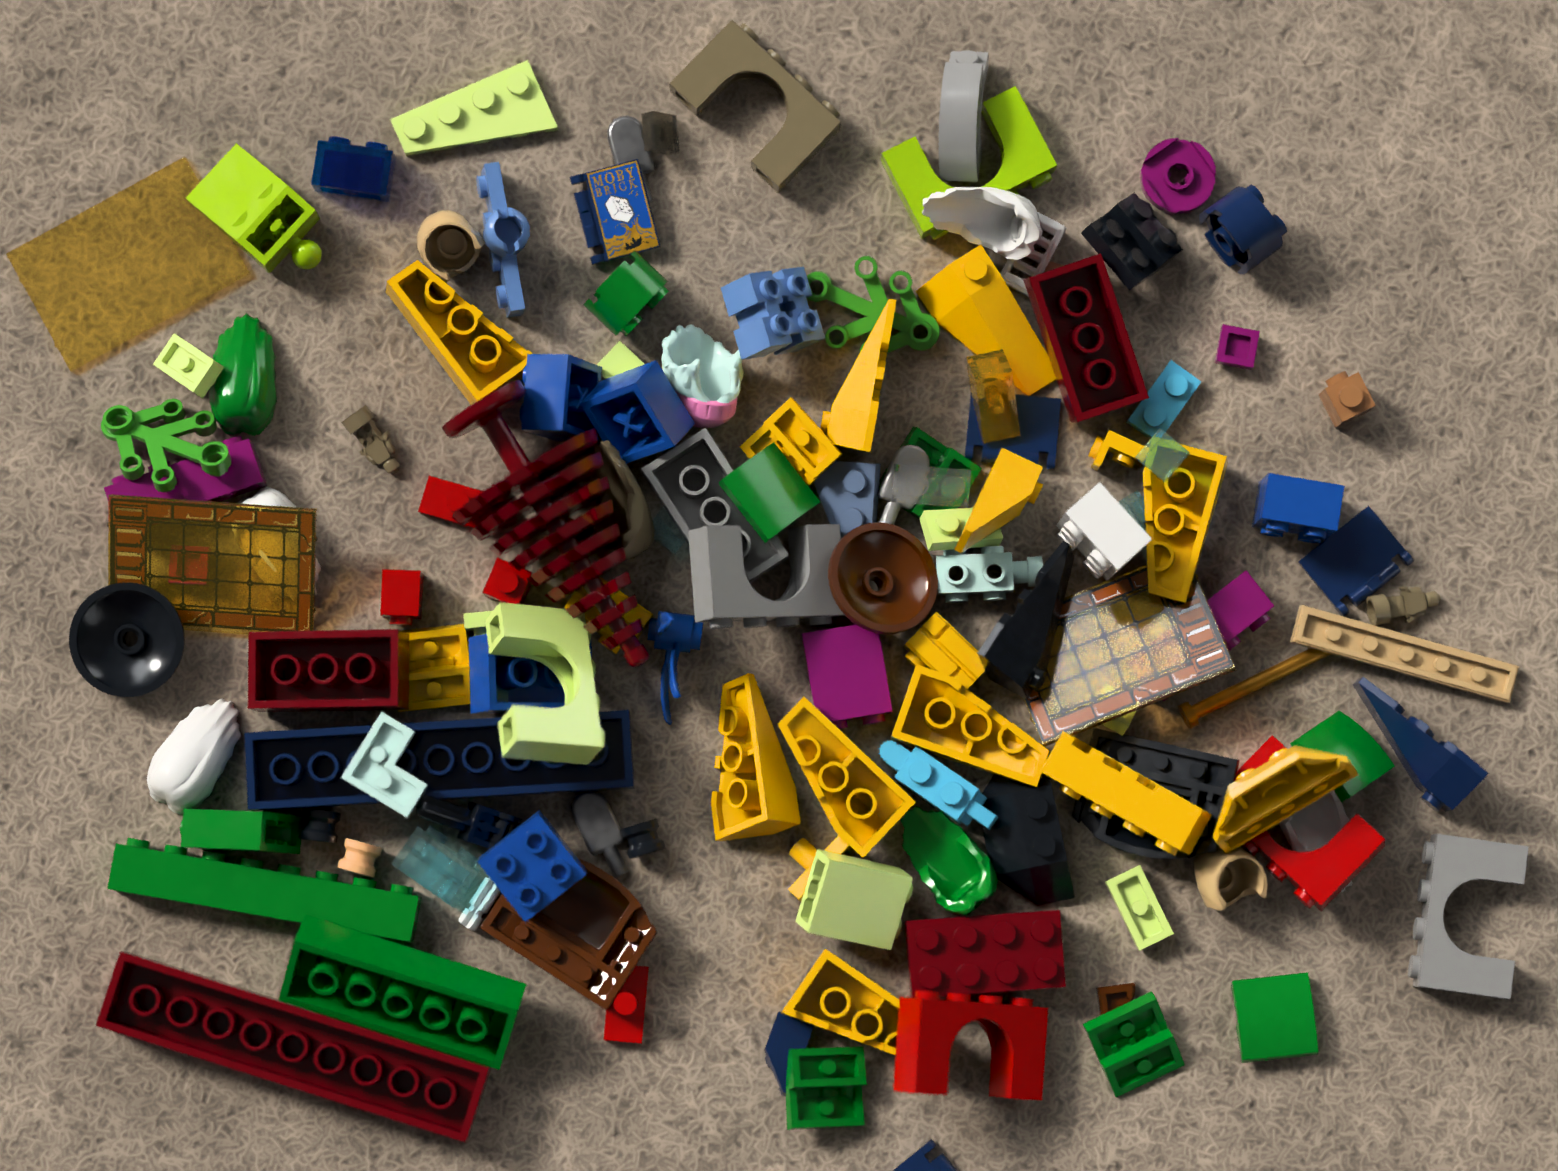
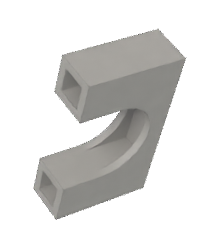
[688,524,845,629]
[1408,834,1529,999]

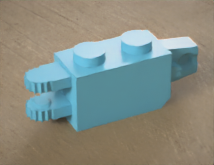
[878,740,998,830]

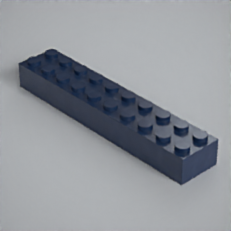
[244,710,635,811]

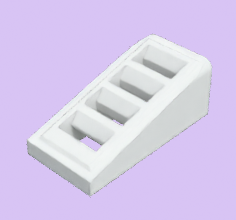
[1000,212,1067,297]

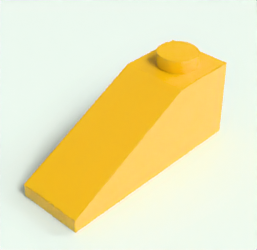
[954,448,1043,553]

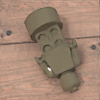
[341,405,400,474]
[1366,586,1441,626]

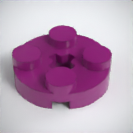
[1140,138,1216,215]

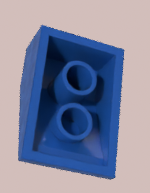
[468,634,592,714]

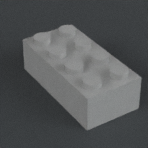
[641,428,789,584]

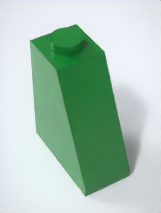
[180,809,303,854]

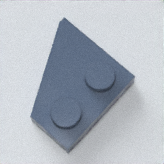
[814,460,881,537]

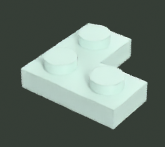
[341,711,428,818]

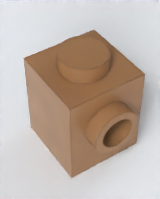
[1319,371,1376,428]

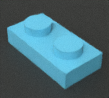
[1127,360,1202,440]

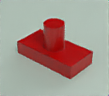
[418,476,500,529]
[604,966,649,1044]

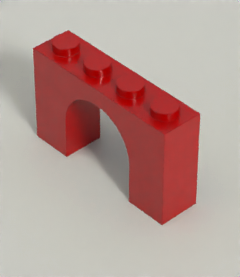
[1235,735,1385,911]
[893,990,1048,1101]

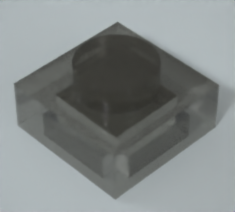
[641,111,680,155]

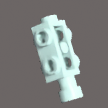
[935,546,1043,603]

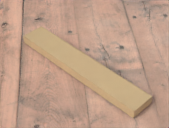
[1290,605,1519,703]

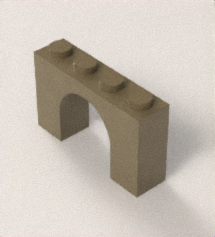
[669,20,841,193]

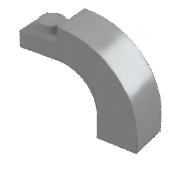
[939,50,989,182]

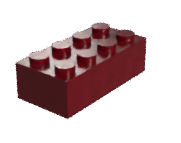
[1023,253,1149,423]
[248,629,409,712]
[904,910,1066,998]

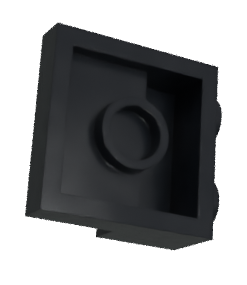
[1081,192,1183,291]

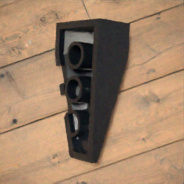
[977,541,1074,700]

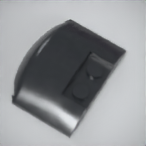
[1072,728,1240,859]

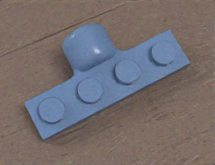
[476,162,530,318]

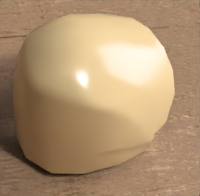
[417,210,485,282]
[1194,846,1268,910]

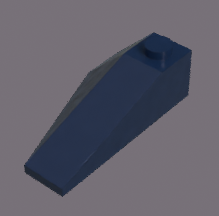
[1353,677,1489,812]

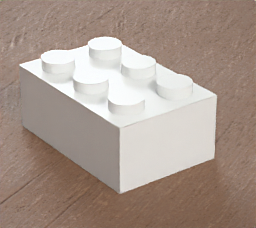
[1056,482,1152,581]

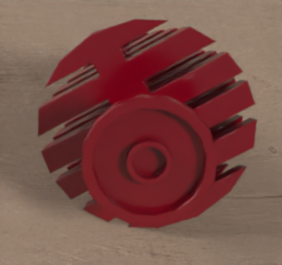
[442,380,649,667]

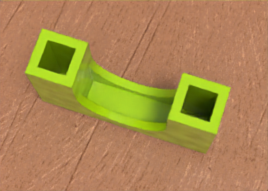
[881,86,1057,240]

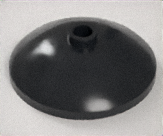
[69,582,185,697]

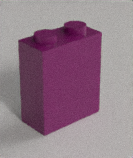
[801,625,893,730]

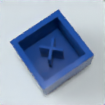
[519,354,602,442]
[580,360,695,464]
[1252,473,1344,544]
[477,810,587,922]

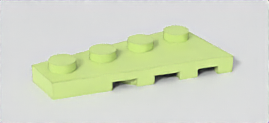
[390,60,558,156]

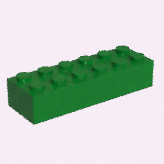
[278,914,527,1070]

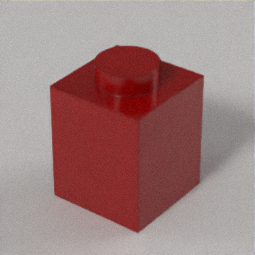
[482,558,533,605]
[380,569,424,626]

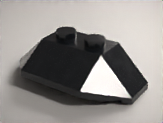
[982,773,1075,906]

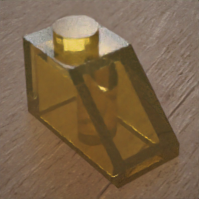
[966,349,1020,443]

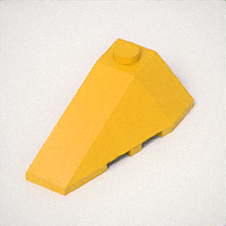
[1143,437,1228,603]

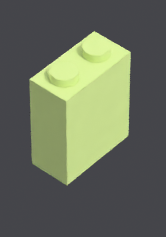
[795,849,913,950]

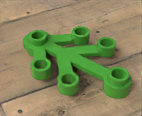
[807,256,940,353]
[101,399,231,492]

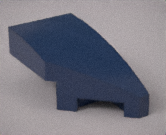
[764,1012,814,1097]

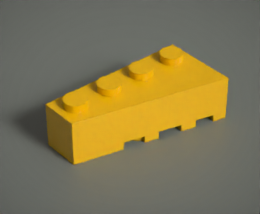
[386,260,533,405]
[1040,731,1212,856]
[781,949,899,1056]

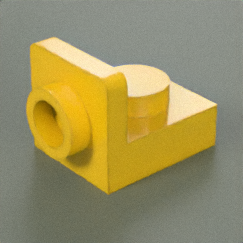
[1088,430,1150,470]

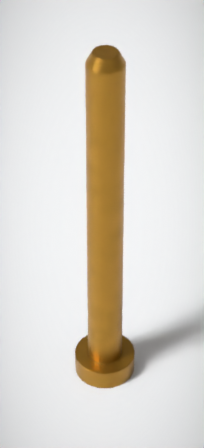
[1178,648,1331,729]

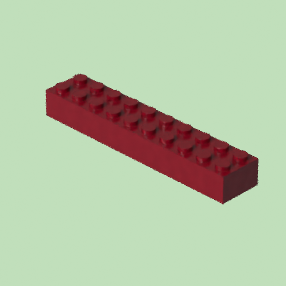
[96,951,491,1142]

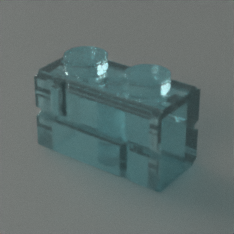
[392,825,483,909]

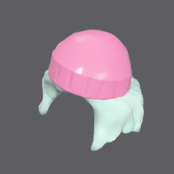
[661,324,744,428]

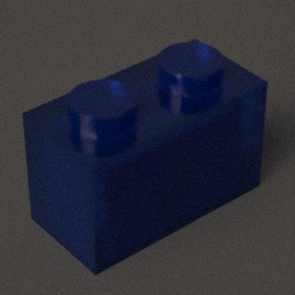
[311,136,396,202]

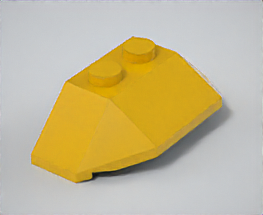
[1213,745,1359,854]

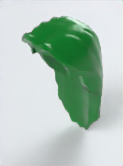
[209,313,277,436]
[900,806,998,915]

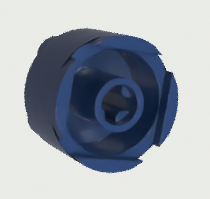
[1199,185,1287,275]

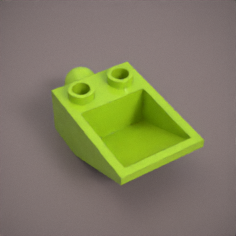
[186,143,322,274]

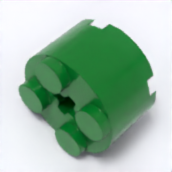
[583,250,669,337]

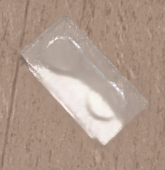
[892,464,971,508]

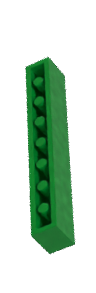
[107,838,422,942]

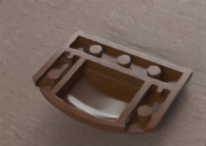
[480,858,657,1011]

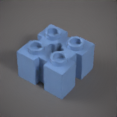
[721,267,825,360]

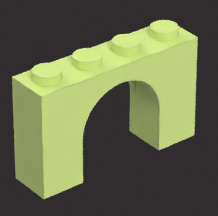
[485,602,605,765]

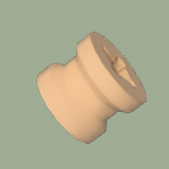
[337,838,383,878]

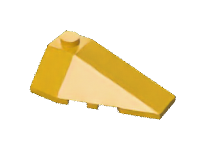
[915,244,1056,396]
[820,299,897,452]
[890,664,1049,787]
[711,673,801,841]
[778,697,916,858]

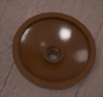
[828,522,938,635]

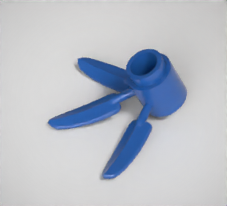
[647,611,703,725]

